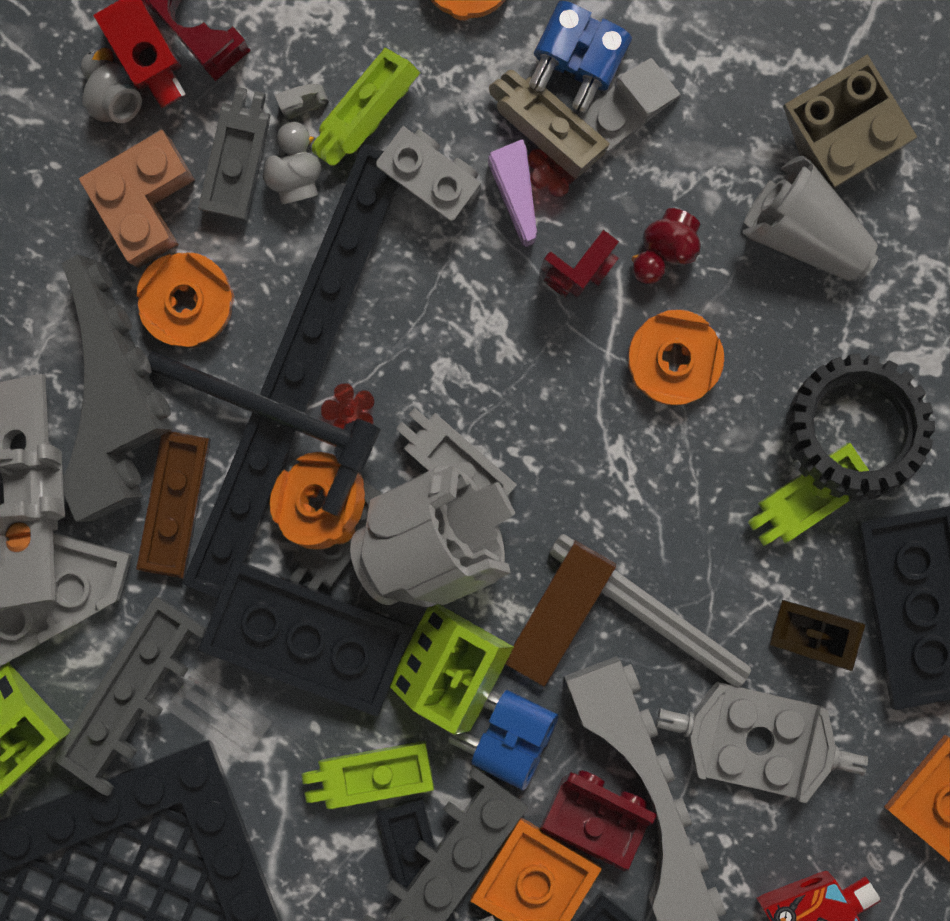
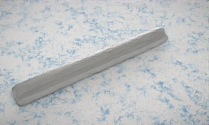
[549,534,751,688]

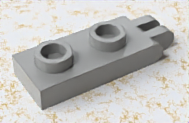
[396,407,517,496]

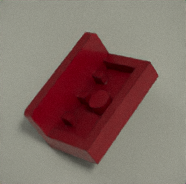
[541,229,619,298]
[539,770,657,872]

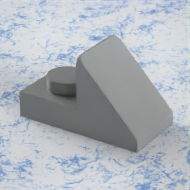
[578,58,681,154]

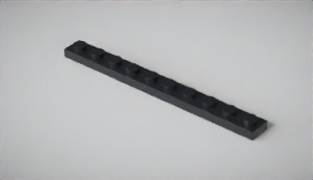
[182,143,399,598]

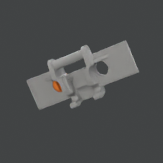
[0,374,65,610]

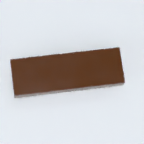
[136,431,211,578]
[505,540,617,687]

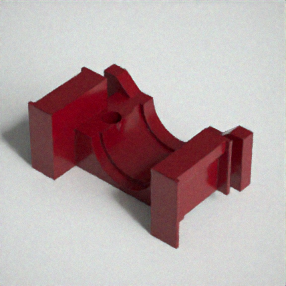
[145,0,251,82]

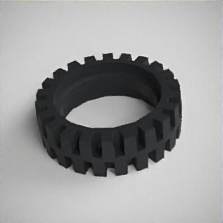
[785,354,935,501]

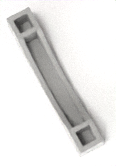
[564,656,726,921]

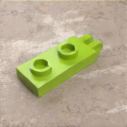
[312,48,420,165]
[748,443,869,546]
[301,741,434,809]

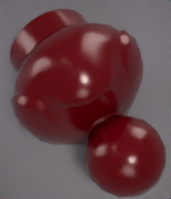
[631,208,701,284]

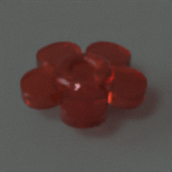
[527,149,576,197]
[321,383,375,429]

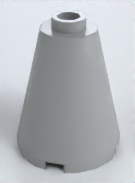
[743,156,878,281]

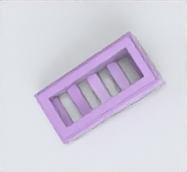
[488,139,537,247]

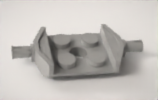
[655,682,868,803]

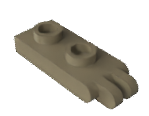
[489,70,610,179]

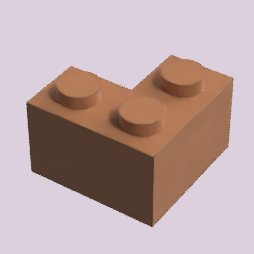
[79,130,195,268]

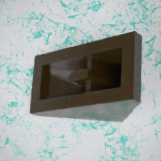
[770,600,866,671]

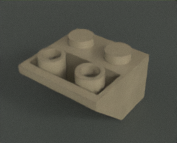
[783,54,917,189]

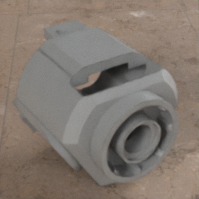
[350,465,515,607]

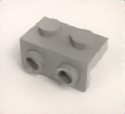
[376,126,481,221]

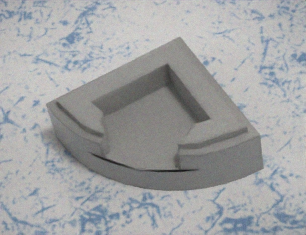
[275,84,329,120]

